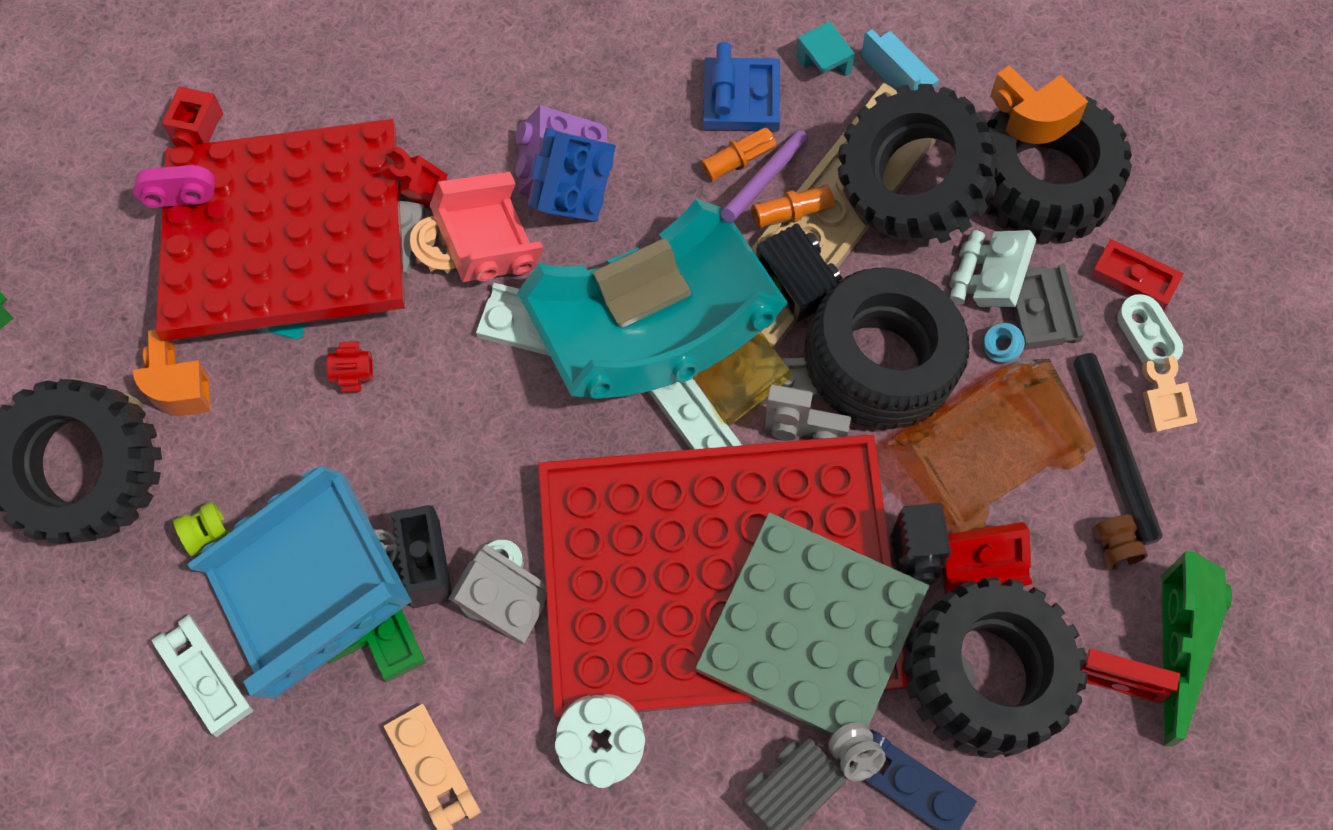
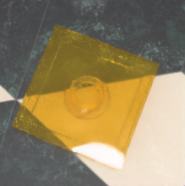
[694,331,794,426]

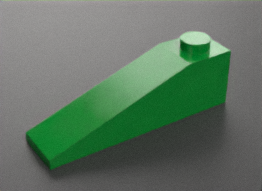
[1161,551,1232,747]

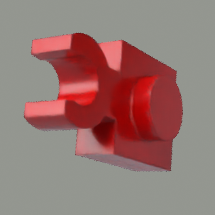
[380,147,448,209]

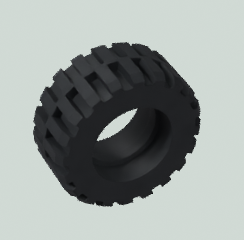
[838,83,999,247]
[985,96,1132,244]
[0,379,162,544]
[904,577,1088,758]

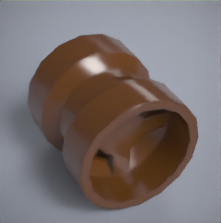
[1091,514,1148,570]

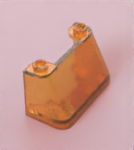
[887,358,1097,533]

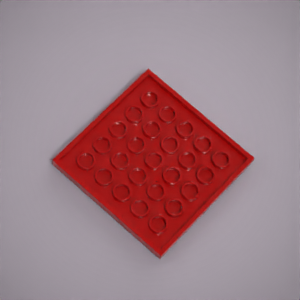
[156,119,405,341]

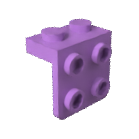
[515,105,608,195]

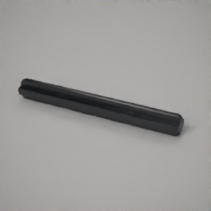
[1073,353,1163,545]

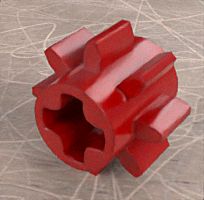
[327,341,373,393]

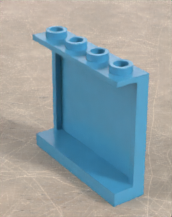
[188,466,412,699]

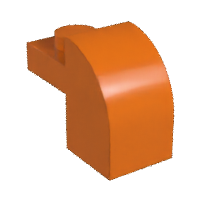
[990,65,1088,144]
[133,330,211,416]

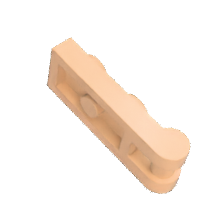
[384,704,482,830]

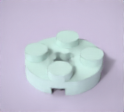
[555,694,645,788]

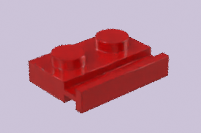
[942,522,1032,594]
[1080,648,1180,704]

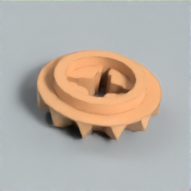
[409,216,456,274]

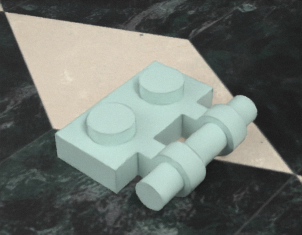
[949,230,1036,307]

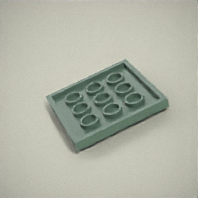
[695,512,929,736]

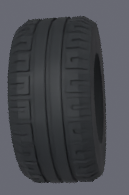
[804,267,970,429]

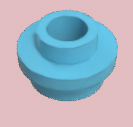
[983,323,1025,363]

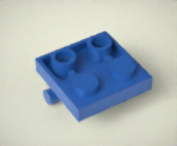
[703,42,780,131]
[527,128,616,221]

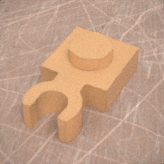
[1142,356,1197,432]

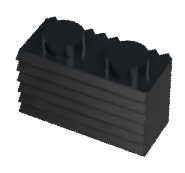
[756,223,842,322]
[890,503,951,585]
[391,505,452,608]

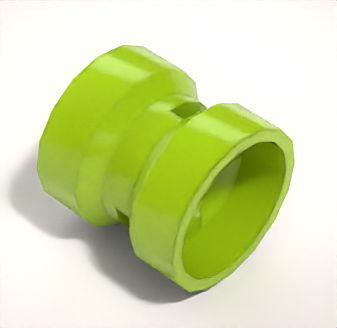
[173,501,230,557]

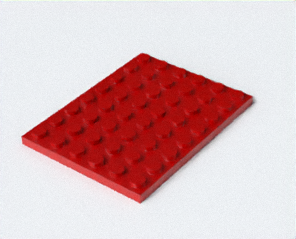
[538,434,908,720]

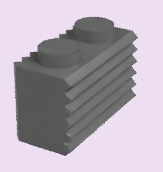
[743,738,848,830]

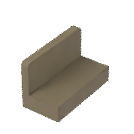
[593,238,691,328]

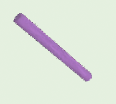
[721,130,808,223]

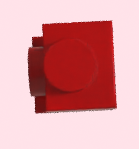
[162,86,223,148]

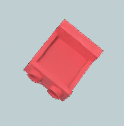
[430,172,544,282]

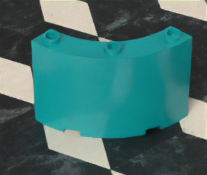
[517,199,788,399]

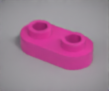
[133,165,215,208]

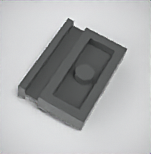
[1012,264,1084,350]

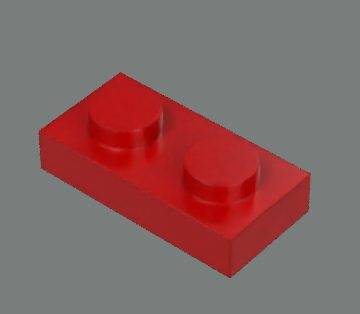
[1091,238,1184,312]

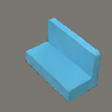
[861,29,939,90]

